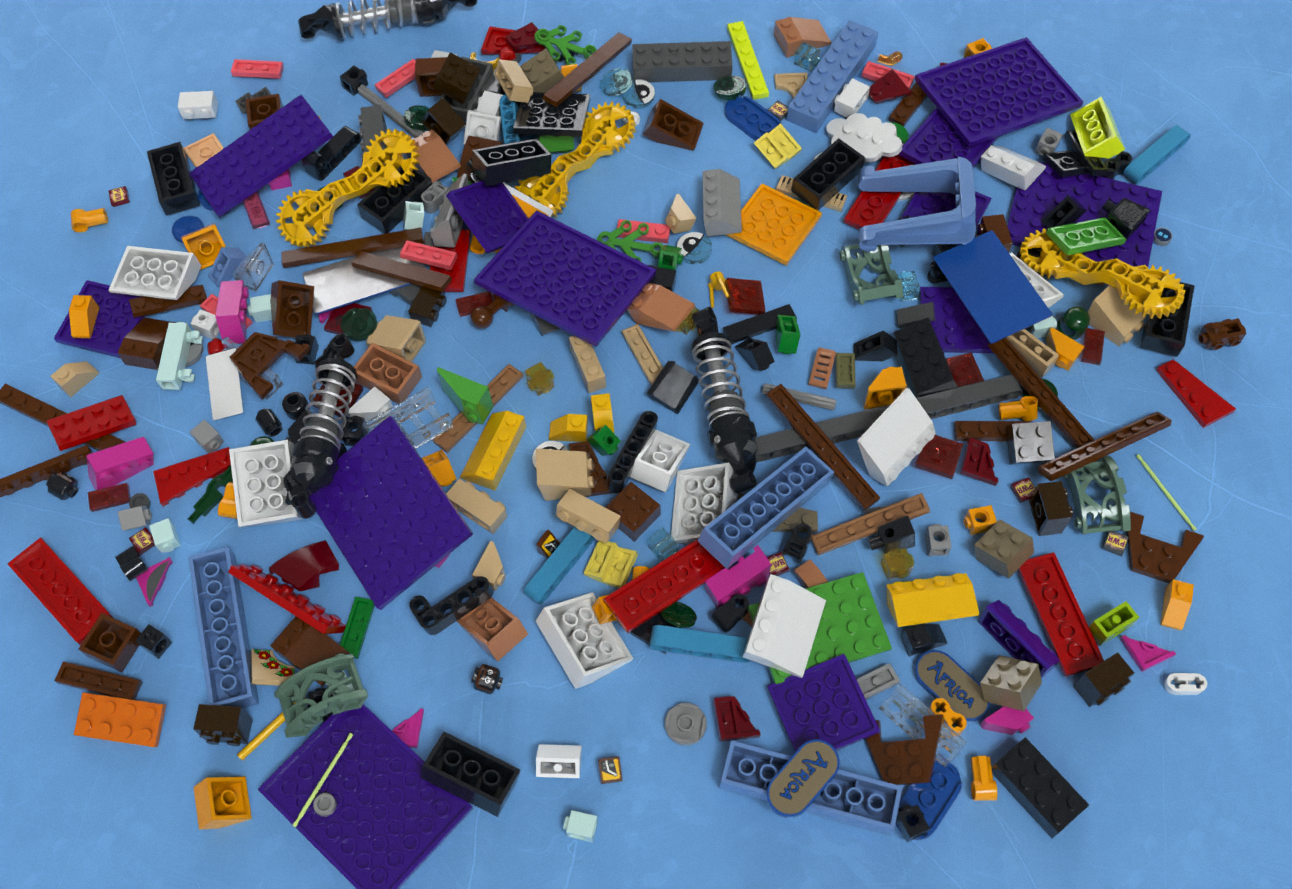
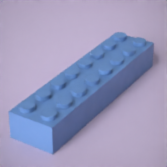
[787,20,878,133]
[698,447,834,569]
[188,547,259,708]
[720,740,902,835]

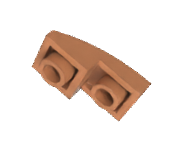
[793,559,828,588]

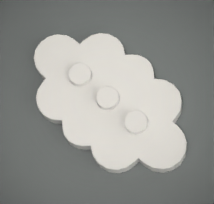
[826,113,902,162]

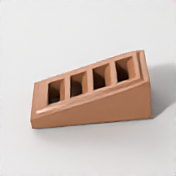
[809,348,836,389]

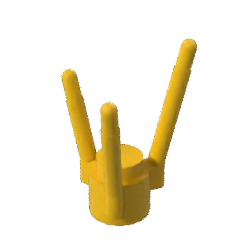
[708,271,740,308]

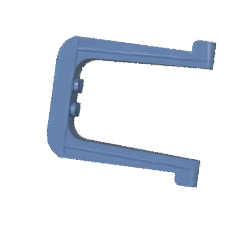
[858,157,976,251]

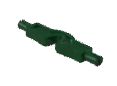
[187,465,233,524]

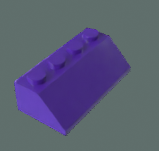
[978,600,1060,679]

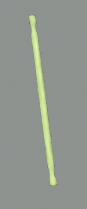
[1136,454,1197,531]
[292,733,353,828]

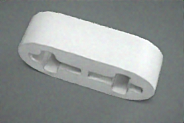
[1164,673,1207,695]

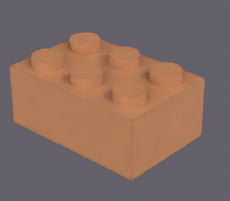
[354,343,422,405]

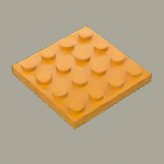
[726,183,822,266]

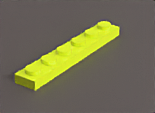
[727,21,769,100]

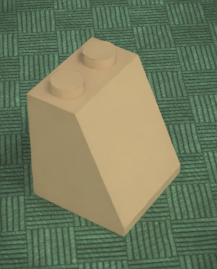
[1088,285,1147,347]
[366,315,426,362]
[536,449,594,501]

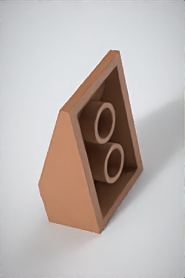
[774,17,831,58]
[406,130,461,183]
[627,283,695,332]
[457,597,528,662]

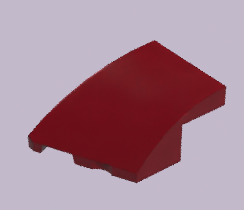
[269,540,339,592]

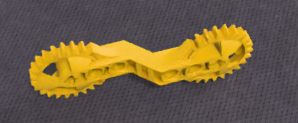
[515,101,636,218]
[276,129,421,247]
[1019,228,1185,319]

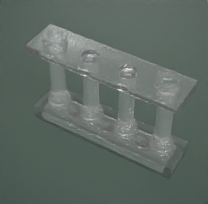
[362,387,454,449]

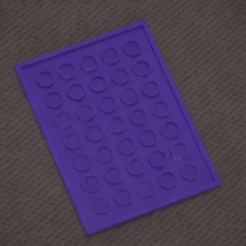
[914,37,1083,147]
[1007,162,1162,267]
[474,211,656,347]
[310,415,473,610]
[257,704,473,889]

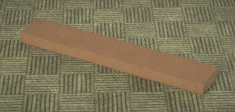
[433,364,523,454]
[812,493,930,556]

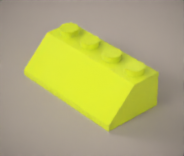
[1070,97,1126,159]

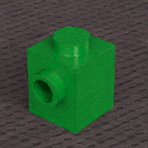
[658,245,684,270]
[587,425,621,456]

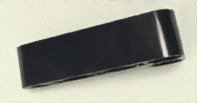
[301,126,361,181]
[409,576,494,635]

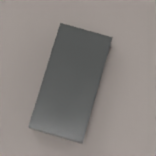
[897,302,936,328]

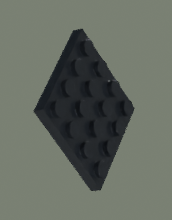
[513,92,591,137]

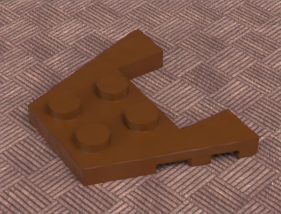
[230,332,311,400]
[1126,512,1204,583]
[866,714,944,785]

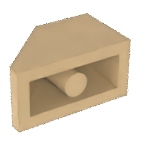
[665,194,697,233]
[50,361,99,398]
[472,541,506,591]

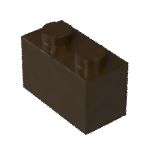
[408,286,447,327]

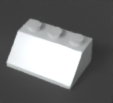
[981,145,1046,190]

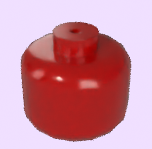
[499,47,516,61]
[207,338,226,355]

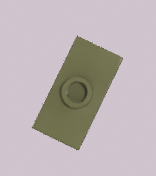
[835,353,856,389]

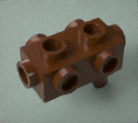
[1198,318,1247,350]

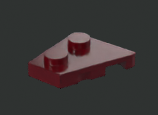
[505,22,543,51]
[869,69,912,104]
[960,438,999,486]
[712,696,761,742]

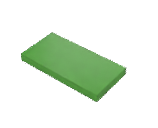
[1046,218,1126,255]

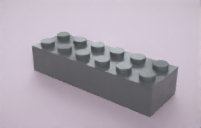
[632,41,732,83]

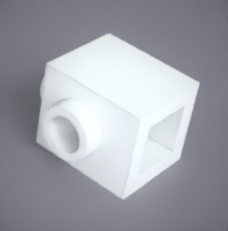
[190,309,220,339]

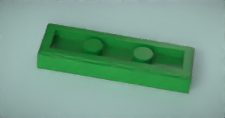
[340,597,375,659]

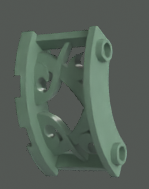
[839,243,904,305]
[1062,456,1131,535]
[274,654,368,738]

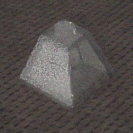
[233,242,274,291]

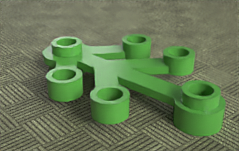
[535,25,597,65]
[597,220,663,262]

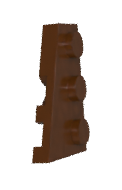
[569,441,612,497]

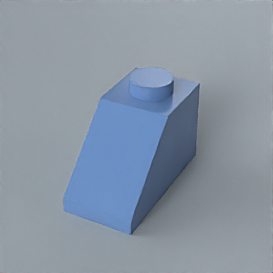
[208,247,248,287]

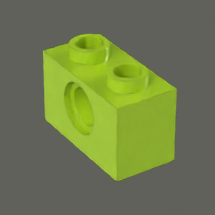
[1089,601,1140,646]

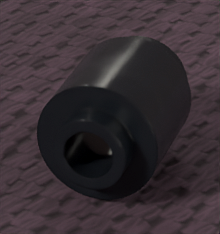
[255,409,283,437]

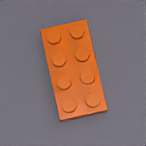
[74,693,166,747]

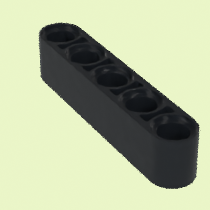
[607,411,658,493]

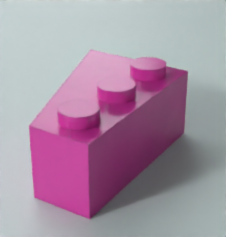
[215,280,249,345]
[86,437,154,495]
[705,545,771,608]

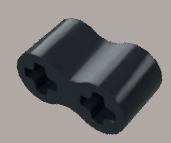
[1101,151,1132,179]
[115,546,148,581]

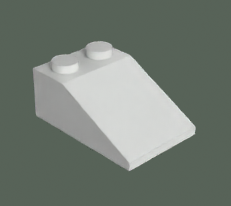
[630,430,690,492]

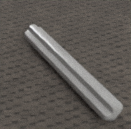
[762,383,836,410]

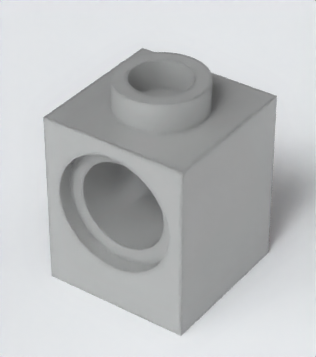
[1035,128,1063,156]
[190,420,224,453]
[117,506,152,531]
[925,524,952,556]

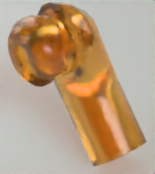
[878,51,903,66]

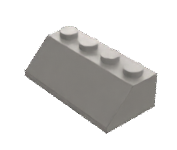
[703,169,742,237]
[430,174,469,247]

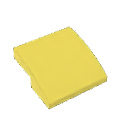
[754,123,802,169]
[584,540,638,588]

